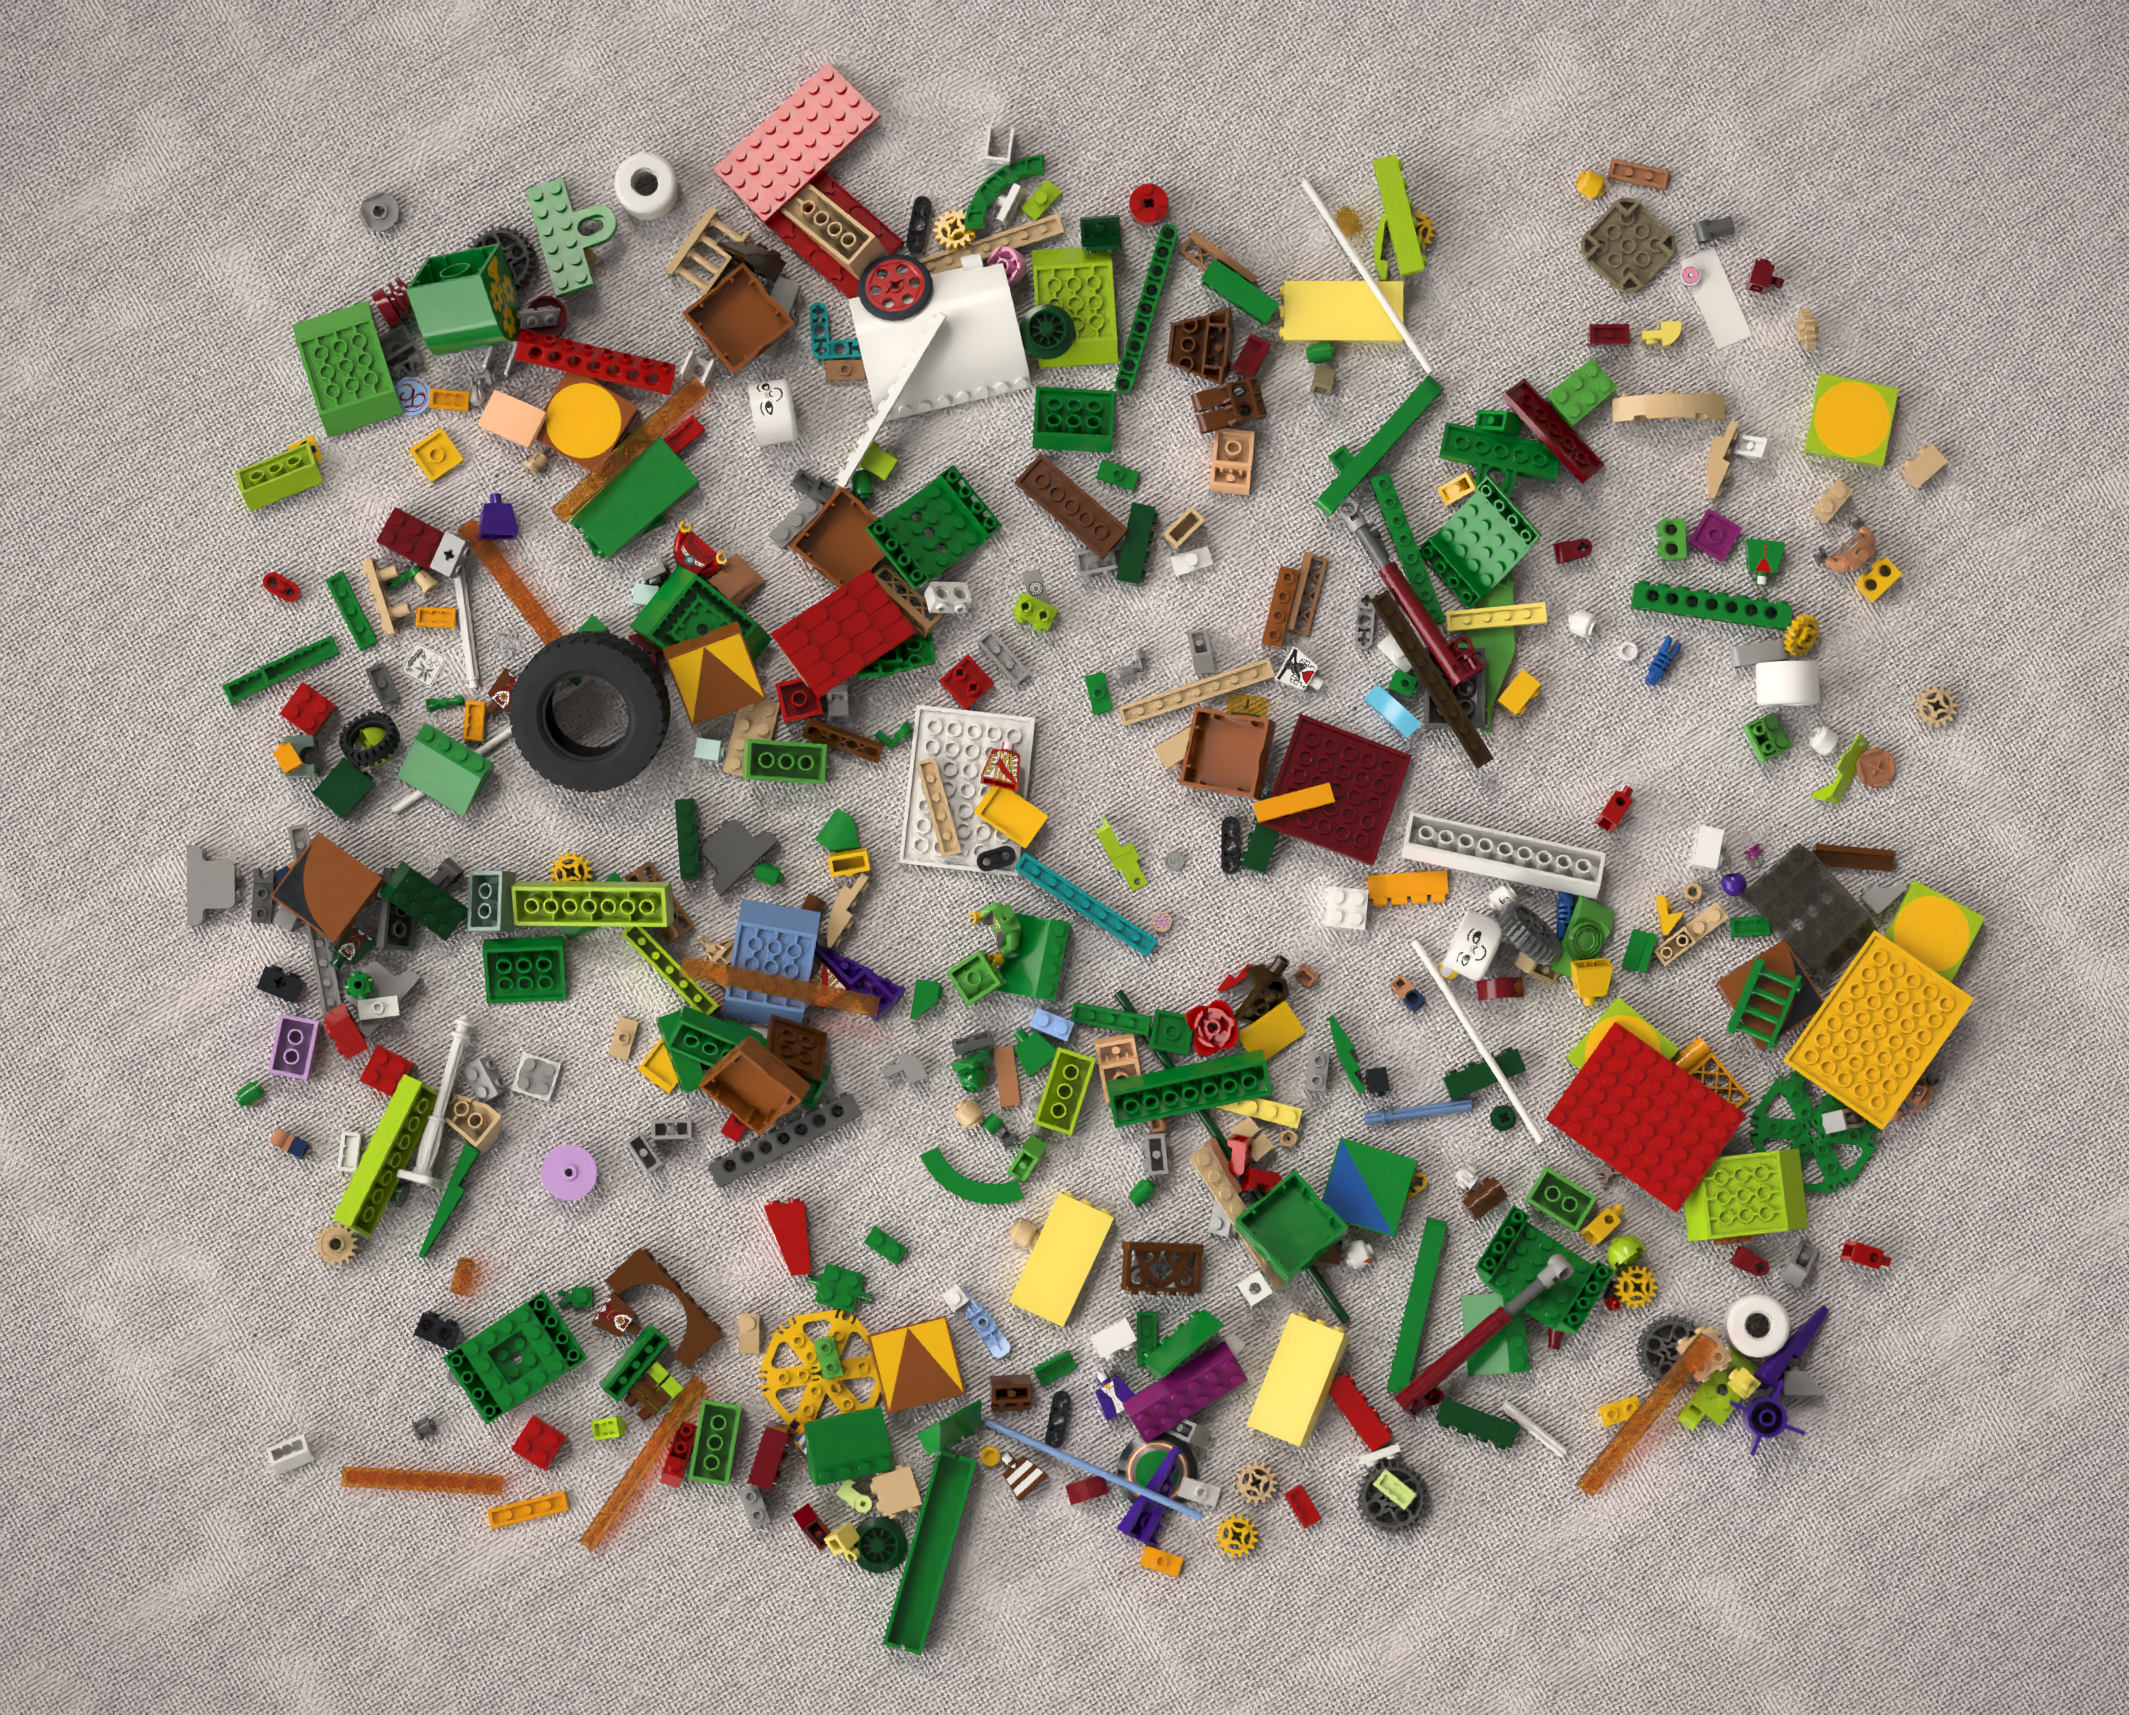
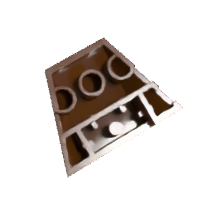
[1167,307,1234,385]

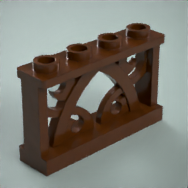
[1120,1241,1204,1296]

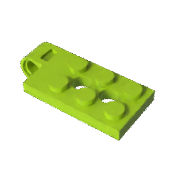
[1676,1346,1759,1431]

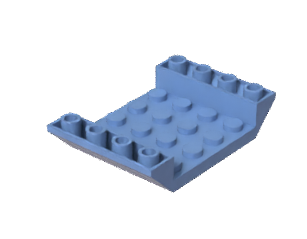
[722,899,821,1024]

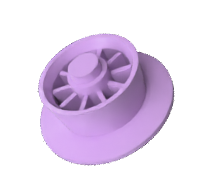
[541,1145,597,1201]

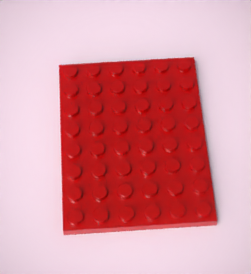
[1545,1022,1747,1213]

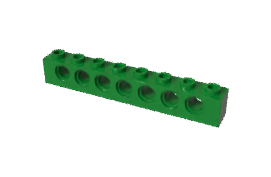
[1369,472,1445,625]
[1630,580,1793,631]

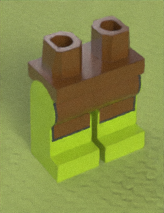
[623,1361,684,1421]

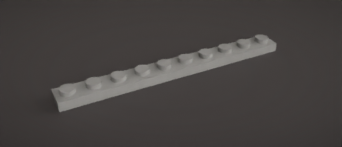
[287,823,341,1022]

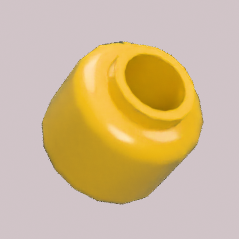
[1575,170,1606,199]

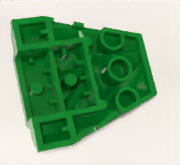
[856,628,936,679]

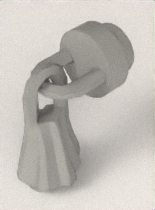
[469,368,497,407]
[1114,649,1147,684]
[1028,1096,1047,1137]

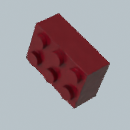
[376,507,445,572]
[747,1420,794,1491]

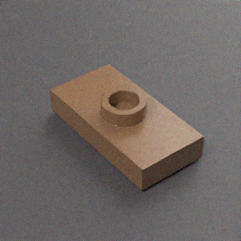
[825,360,865,381]

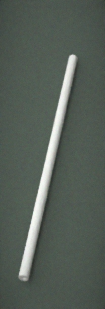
[1301,179,1435,375]
[392,676,593,815]
[1411,939,1545,1144]

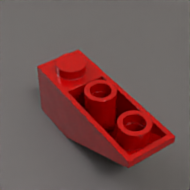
[660,1420,697,1488]

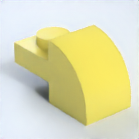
[1640,321,1681,349]

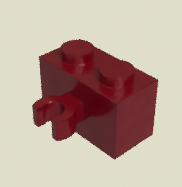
[1745,259,1784,295]

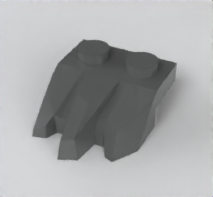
[379,323,425,378]

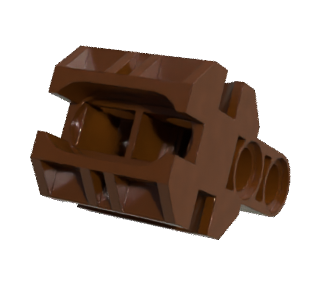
[1190,376,1267,434]

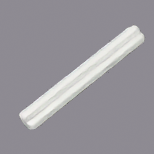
[1501,1401,1568,1457]

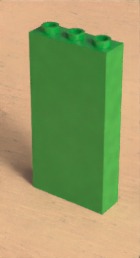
[569,437,700,562]

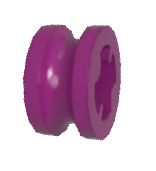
[1744,843,1764,860]

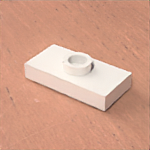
[357,995,400,1020]
[337,1131,363,1172]
[1177,1476,1221,1507]

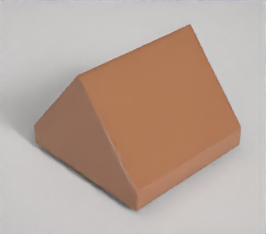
[1293,963,1320,988]
[1149,1117,1169,1134]

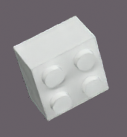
[1689,825,1727,872]
[1324,886,1369,931]
[1090,1318,1137,1360]

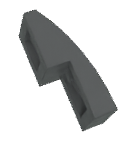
[789,468,836,502]

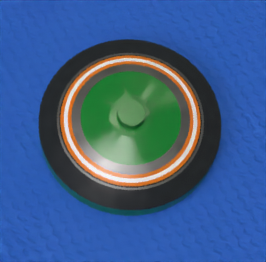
[1117,1432,1197,1511]

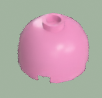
[987,247,1027,287]

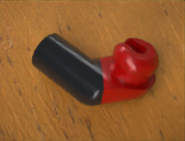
[1603,1280,1621,1311]

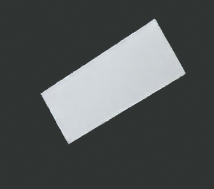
[1680,247,1752,350]

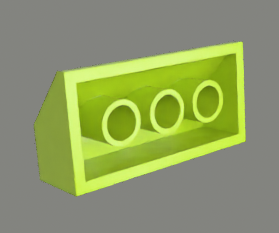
[235,442,324,511]
[1034,1047,1097,1136]

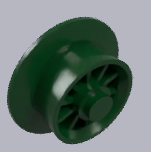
[1019,304,1075,360]
[854,1517,907,1573]

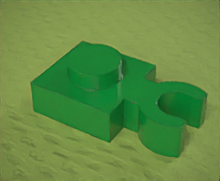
[558,1287,593,1308]

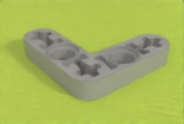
[1354,592,1406,650]

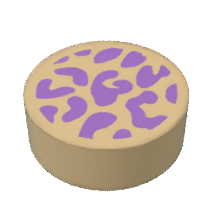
[1152,912,1172,932]

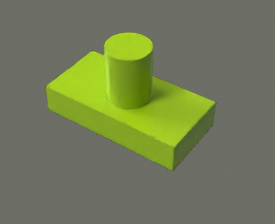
[1021,179,1062,221]
[591,1416,627,1441]

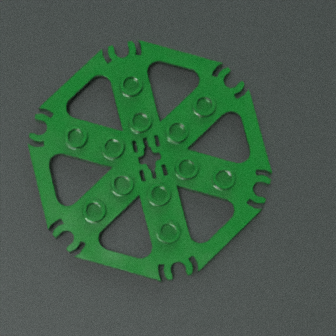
[1749,1070,1878,1193]

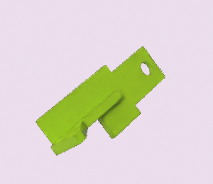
[1811,733,1869,805]
[1095,816,1148,892]

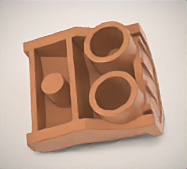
[708,553,765,607]

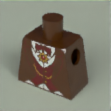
[485,668,517,717]
[591,1292,642,1338]

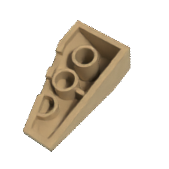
[432,1085,503,1153]

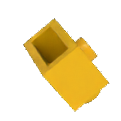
[1496,669,1541,716]
[827,847,871,877]

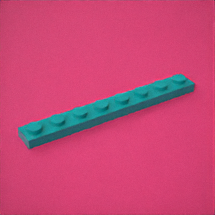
[1014,852,1158,957]

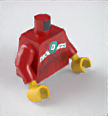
[673,518,731,577]

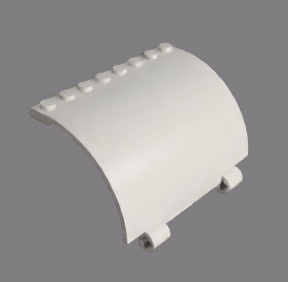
[848,253,1032,422]

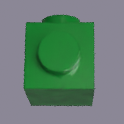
[1387,669,1420,698]

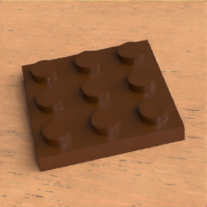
[765,1015,828,1081]

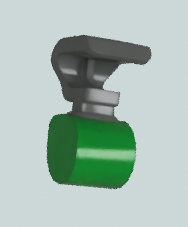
[981,1112,1019,1150]

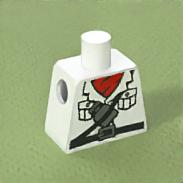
[1274,646,1324,692]

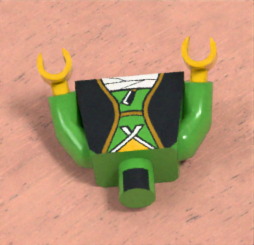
[968,902,1021,966]

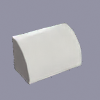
[266,1434,315,1475]

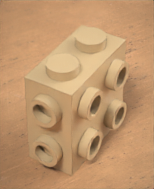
[1675,1325,1732,1383]
[869,1463,923,1519]

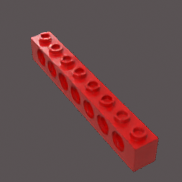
[514,329,676,395]

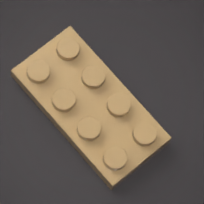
[723,700,780,776]

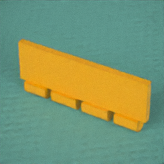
[1367,870,1449,907]

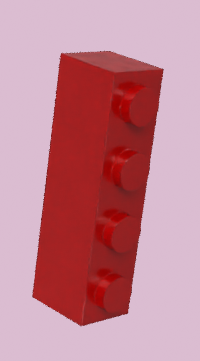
[1328,1373,1392,1452]

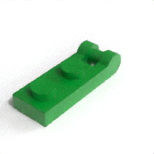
[1136,1312,1157,1368]

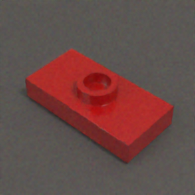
[663,415,706,455]
[720,1113,747,1142]
[1284,1484,1322,1529]

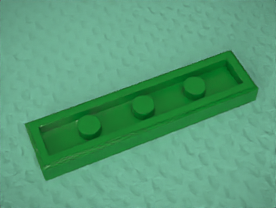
[325,571,378,651]
[1071,1002,1153,1036]

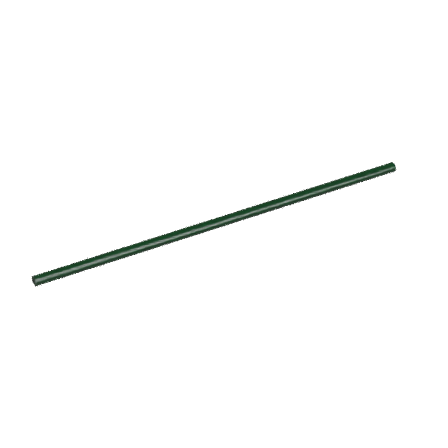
[1114,989,1351,1324]

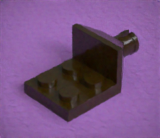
[1234,954,1290,1024]

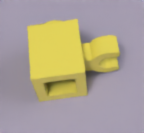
[1726,1367,1761,1400]
[824,1522,861,1562]

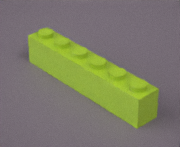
[1372,154,1427,278]
[621,927,720,1016]

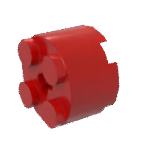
[1129,183,1168,227]

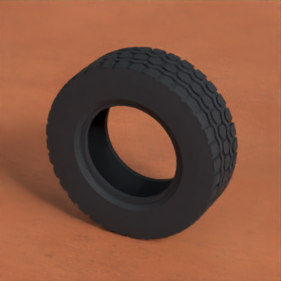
[509,631,671,792]

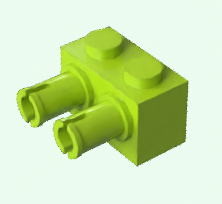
[1012,592,1058,633]

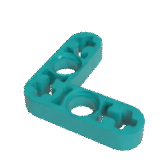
[809,302,862,361]

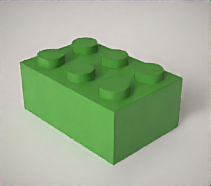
[1545,358,1618,428]
[1523,1166,1597,1232]

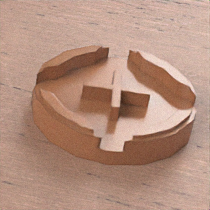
[1856,748,1896,788]

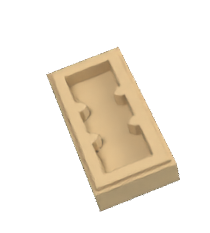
[608,1016,639,1060]

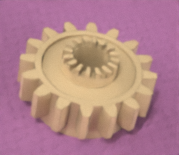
[314,1222,359,1266]

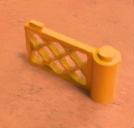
[1670,1037,1750,1108]

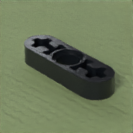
[906,196,931,254]
[1221,816,1239,875]
[1045,1391,1070,1448]

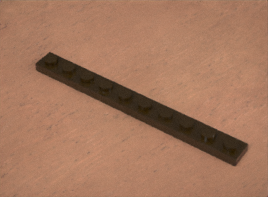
[1370,590,1494,769]

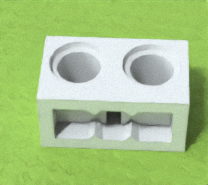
[924,581,972,614]

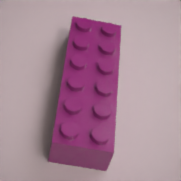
[1122,1340,1248,1443]

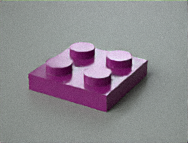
[1688,508,1742,563]

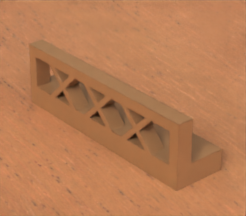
[1179,230,1257,285]
[1285,552,1328,636]
[873,564,944,638]
[625,861,695,944]

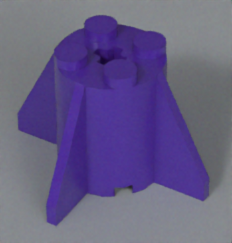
[1729,1380,1805,1456]

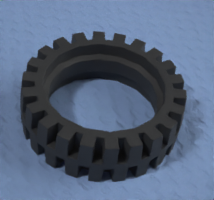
[339,711,400,768]

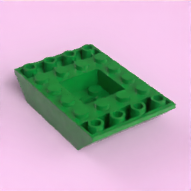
[629,565,772,663]
[443,1291,588,1425]

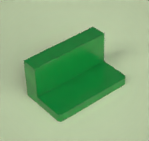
[1622,929,1658,974]
[1033,1350,1077,1386]

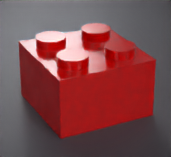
[775,678,824,725]
[279,682,338,738]
[323,1003,368,1060]
[359,1045,416,1097]
[511,1415,568,1471]

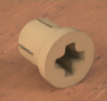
[522,450,549,477]
[414,569,440,596]

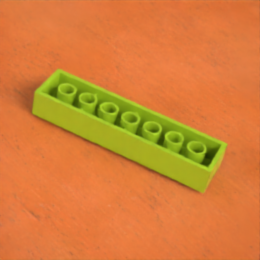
[511,881,674,927]
[332,1074,439,1238]

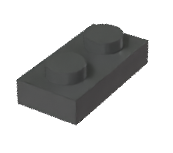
[365,662,400,706]
[951,1030,994,1055]

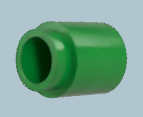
[1306,341,1336,364]
[851,470,873,500]
[753,862,784,887]
[235,1080,266,1108]
[1128,1178,1157,1208]

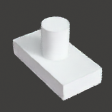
[993,183,1025,227]
[1170,546,1214,577]
[1377,633,1412,673]

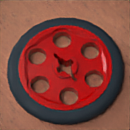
[858,254,933,321]

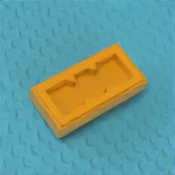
[428,388,470,412]
[416,606,457,629]
[463,700,486,742]
[1139,1545,1184,1577]

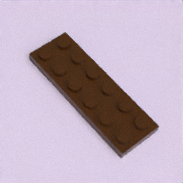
[1014,453,1129,560]

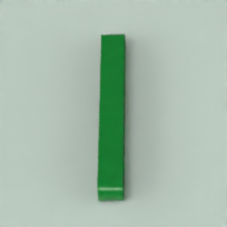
[1115,224,1178,395]
[1314,375,1444,517]
[1386,1217,1447,1393]

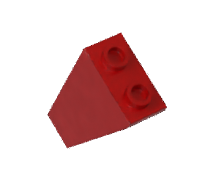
[764,1198,812,1276]

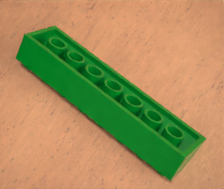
[666,1005,831,1109]
[1106,1049,1272,1128]

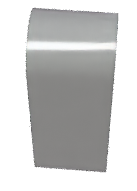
[1729,639,1789,668]

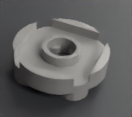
[359,192,400,232]

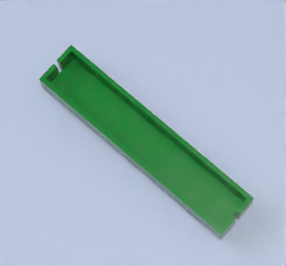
[883,1451,977,1655]

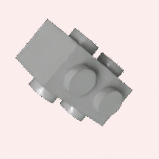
[1141,1134,1172,1176]

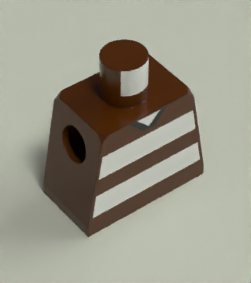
[1000,1452,1048,1501]

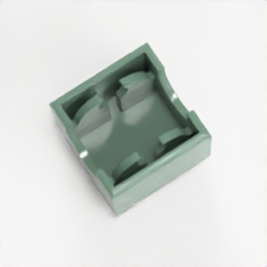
[279,735,320,780]

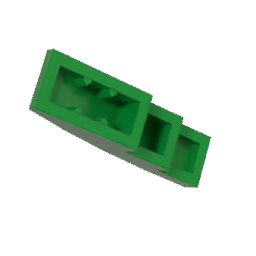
[1328,1015,1366,1094]

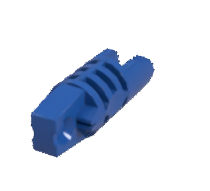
[1644,636,1682,686]
[1556,891,1574,940]

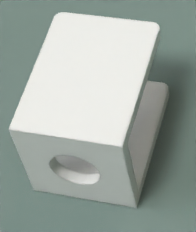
[984,125,1014,166]
[482,341,517,378]
[680,350,716,388]
[1236,1270,1273,1307]

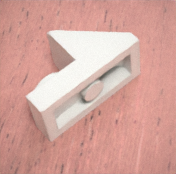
[1732,434,1772,462]

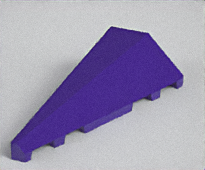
[814,941,907,1022]
[1753,1305,1829,1390]
[1117,1446,1183,1548]

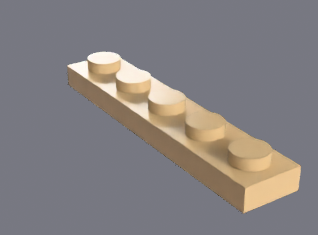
[916,757,962,858]

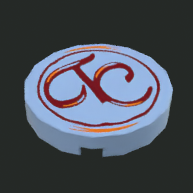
[395,376,430,416]

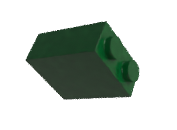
[313,757,376,821]

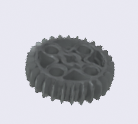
[467,225,537,291]
[1497,902,1563,965]
[1636,1314,1700,1388]
[1355,1460,1430,1535]

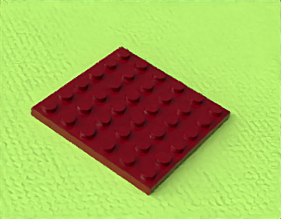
[1260,714,1412,866]

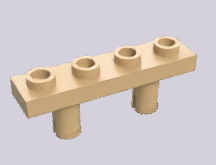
[363,557,412,636]

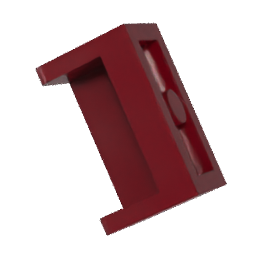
[1588,324,1630,347]
[1231,333,1271,378]

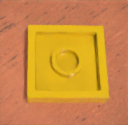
[409,427,465,483]

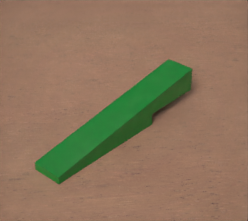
[222,635,340,706]
[418,1143,481,1259]

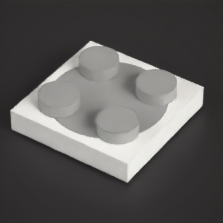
[511,1052,562,1102]

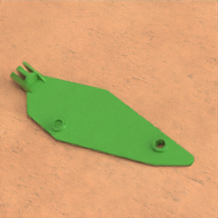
[1458,570,1515,733]

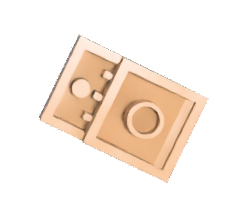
[477,390,548,449]
[1209,428,1255,495]
[1094,1033,1141,1103]

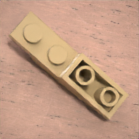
[1706,420,1739,501]
[827,873,870,949]
[1653,901,1729,966]

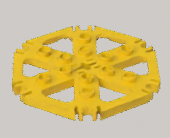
[759,1310,880,1425]

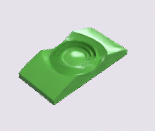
[1551,896,1614,979]

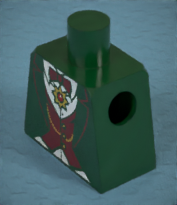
[328,925,376,970]

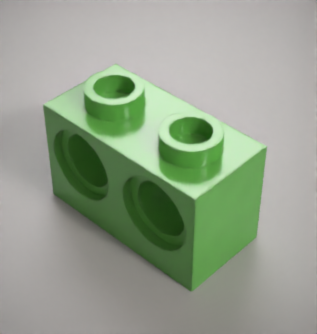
[1656,519,1687,561]
[813,1335,844,1380]

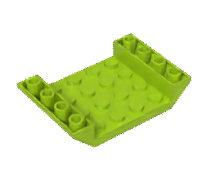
[1032,247,1118,369]
[1684,1148,1809,1242]

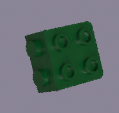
[1080,215,1122,254]

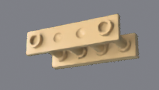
[665,206,751,297]

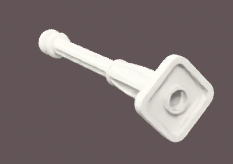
[396,1015,474,1190]

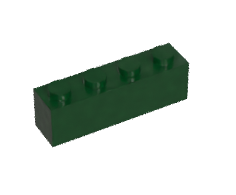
[1116,502,1158,587]
[1239,791,1279,875]
[675,798,702,881]
[1442,1046,1526,1101]
[1434,1398,1519,1450]

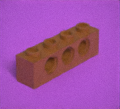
[1261,566,1300,650]

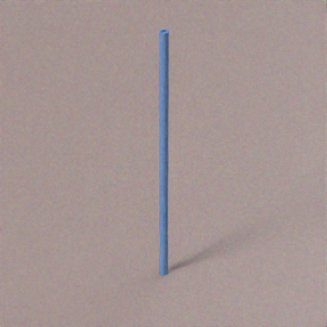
[982,1417,1203,1521]

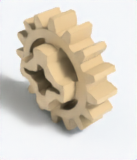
[1795,308,1820,352]
[1913,685,1958,728]
[1234,1461,1278,1505]

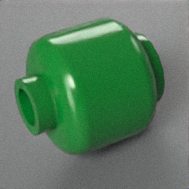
[959,1066,988,1094]

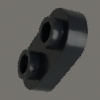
[977,846,1016,872]

